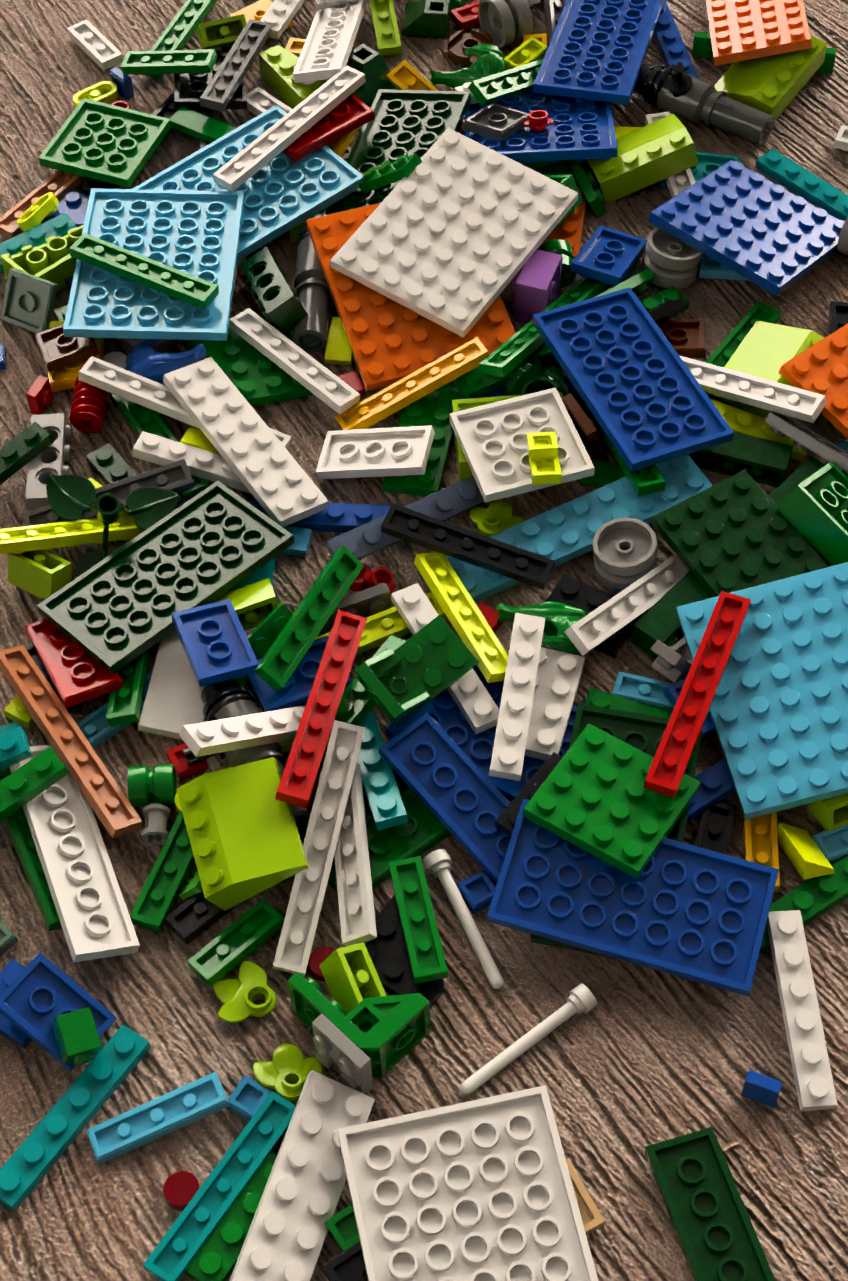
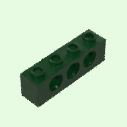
[241,247,308,332]

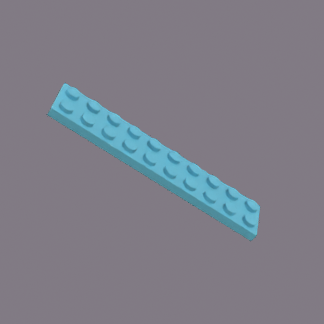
[446,454,713,603]

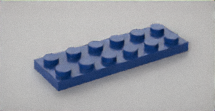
[379,712,511,884]

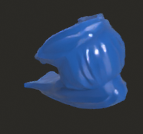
[125,339,206,383]

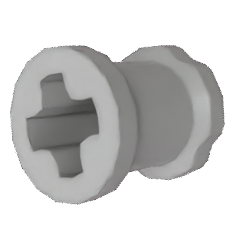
[141,804,171,846]

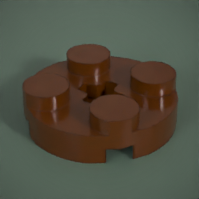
[448,29,494,68]

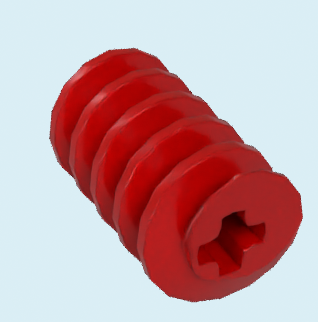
[69,376,109,433]

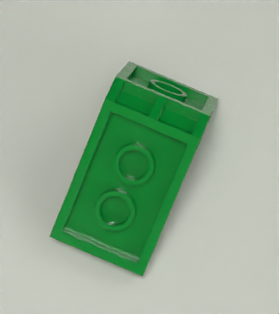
[355,615,479,727]
[288,972,431,1078]

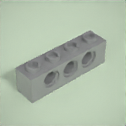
[25,413,73,511]

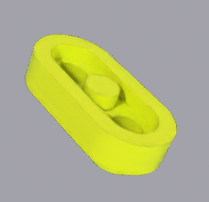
[73,81,118,108]
[16,192,59,232]

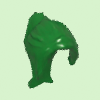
[430,44,505,89]
[496,601,586,657]

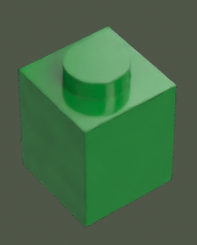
[52,1007,102,1066]

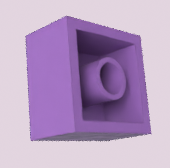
[512,250,562,324]

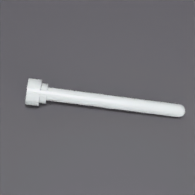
[423,849,504,989]
[460,983,597,1095]

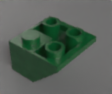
[401,0,452,38]
[347,44,397,107]

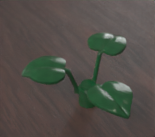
[46,474,179,577]

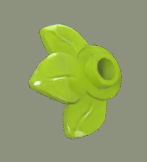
[469,501,525,537]
[213,960,276,1023]
[253,1043,323,1104]

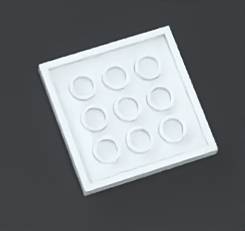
[449,387,595,503]

